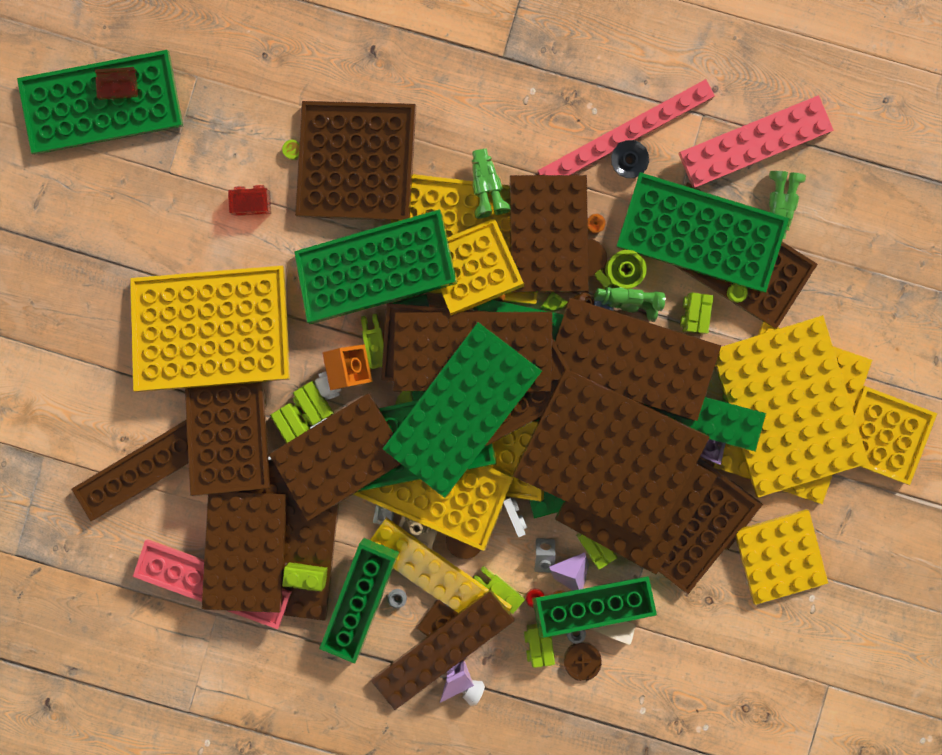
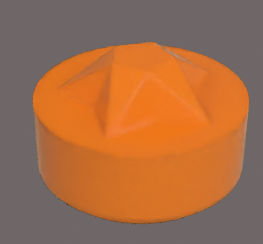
[588,214,606,233]

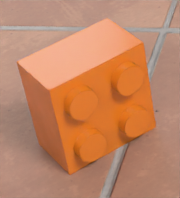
[322,344,372,390]

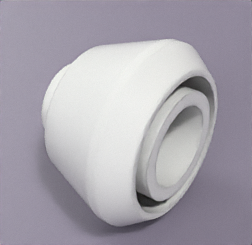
[461,680,485,706]

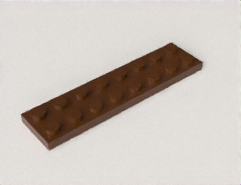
[71,420,189,522]
[371,589,515,710]

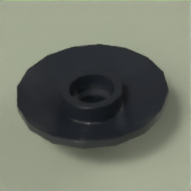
[611,140,649,178]

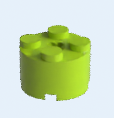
[605,250,647,289]

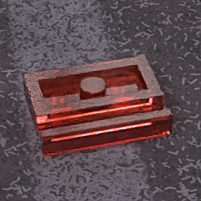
[95,67,138,100]

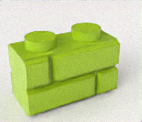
[680,292,713,334]
[292,381,334,426]
[270,403,310,443]
[576,533,618,570]
[283,562,328,592]
[524,624,555,668]

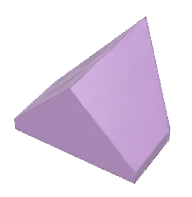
[700,439,725,465]
[549,552,589,590]
[440,661,474,703]

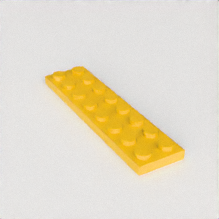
[370,517,512,613]

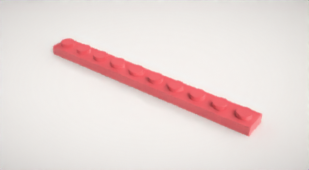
[537,79,715,175]

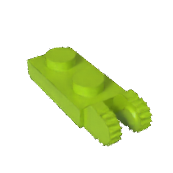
[361,313,384,369]
[473,566,525,614]

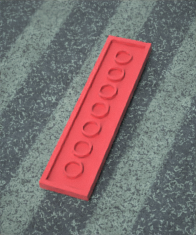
[678,95,834,189]
[133,539,292,629]

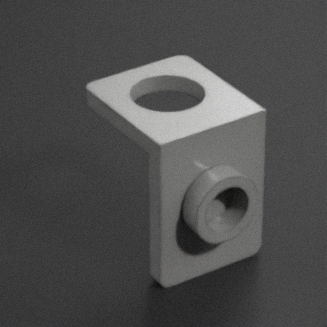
[534,538,556,573]

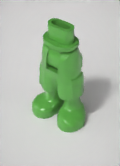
[471,149,510,219]
[769,171,806,239]
[594,287,665,322]

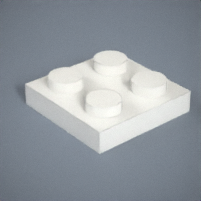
[503,496,527,537]

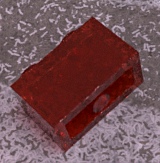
[228,185,271,216]

